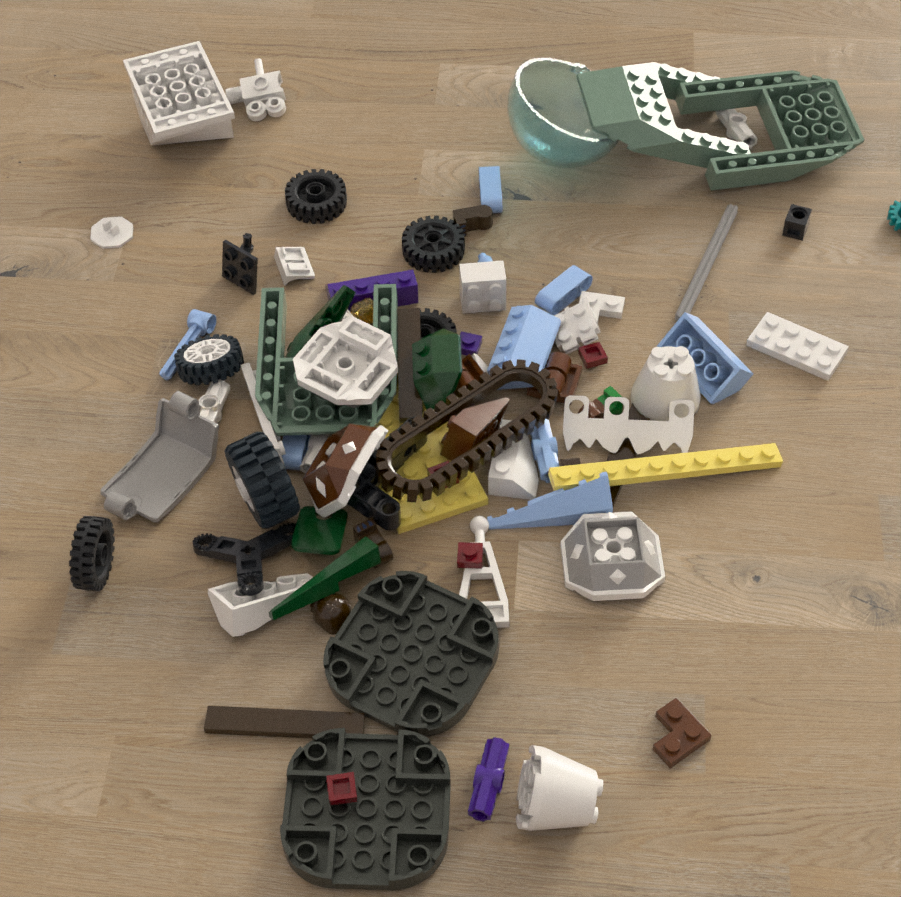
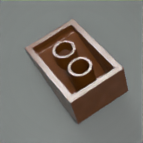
[440,397,510,461]

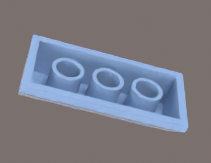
[487,305,561,390]
[657,312,753,404]

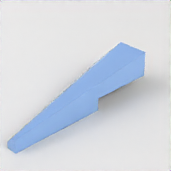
[487,472,613,530]

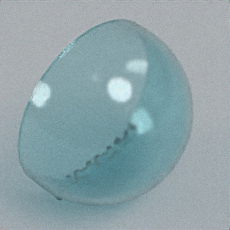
[507,58,620,168]

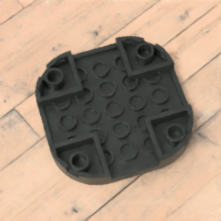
[323,571,499,737]
[280,728,451,890]

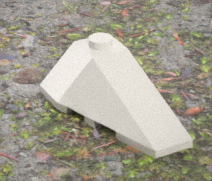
[488,419,539,500]
[208,573,313,637]

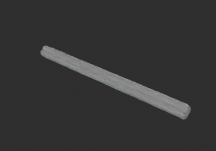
[675,204,738,322]

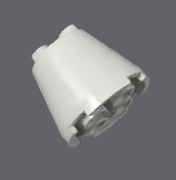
[631,346,701,421]
[516,745,603,831]

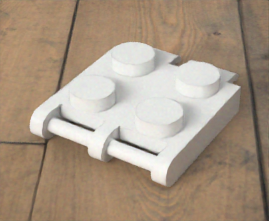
[554,298,601,354]

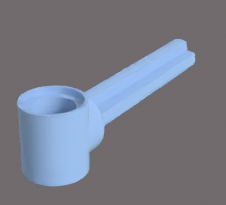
[159,309,216,380]

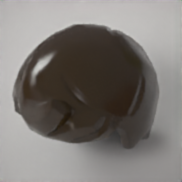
[310,593,352,634]

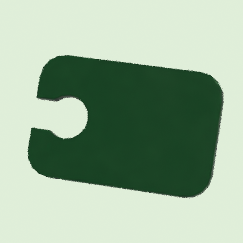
[292,506,348,555]

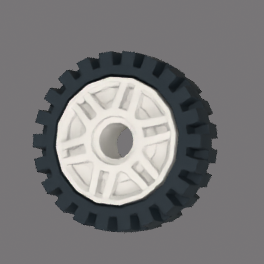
[174,334,244,385]

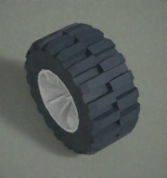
[224,431,300,529]

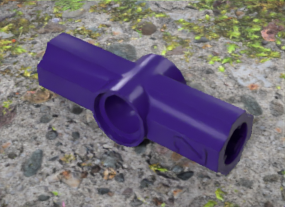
[468,737,509,822]

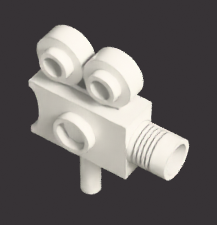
[225,59,286,121]

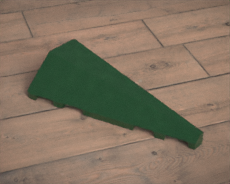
[269,536,381,621]

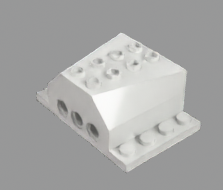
[123,41,235,146]

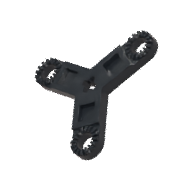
[192,522,296,596]

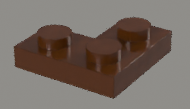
[653,698,711,769]

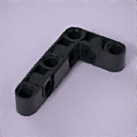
[347,416,427,530]

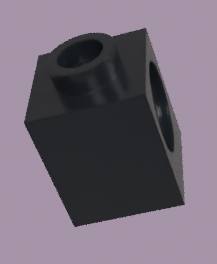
[782,204,812,241]

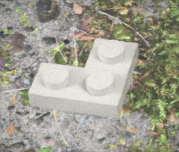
[579,291,625,324]

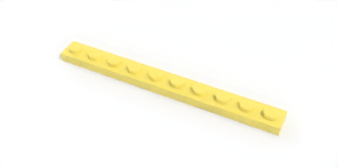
[548,443,783,491]

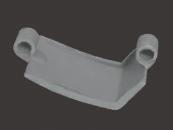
[100,391,219,522]

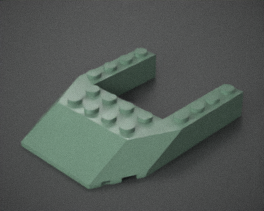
[576,62,751,168]
[675,70,865,191]
[255,284,398,436]

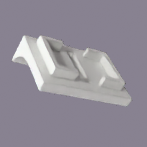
[274,247,315,286]

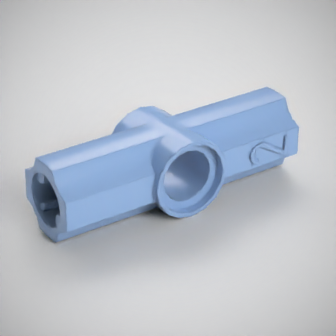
[530,419,560,483]

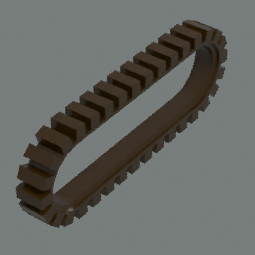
[375,359,558,503]

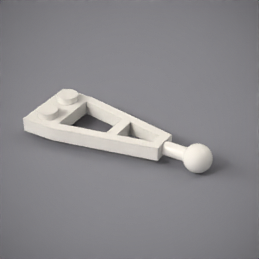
[459,516,509,628]

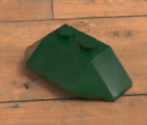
[412,329,462,410]

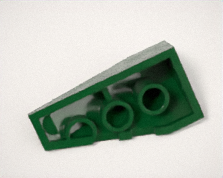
[285,285,356,358]

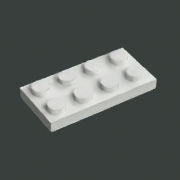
[746,312,849,381]

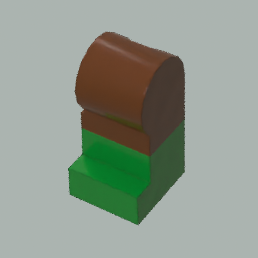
[578,386,623,419]

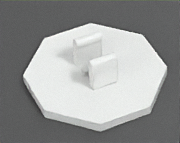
[91,217,133,249]

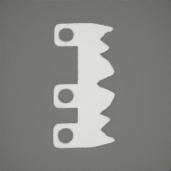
[563,396,694,454]

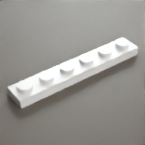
[241,363,286,464]

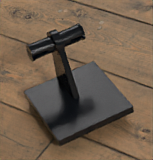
[222,233,258,295]

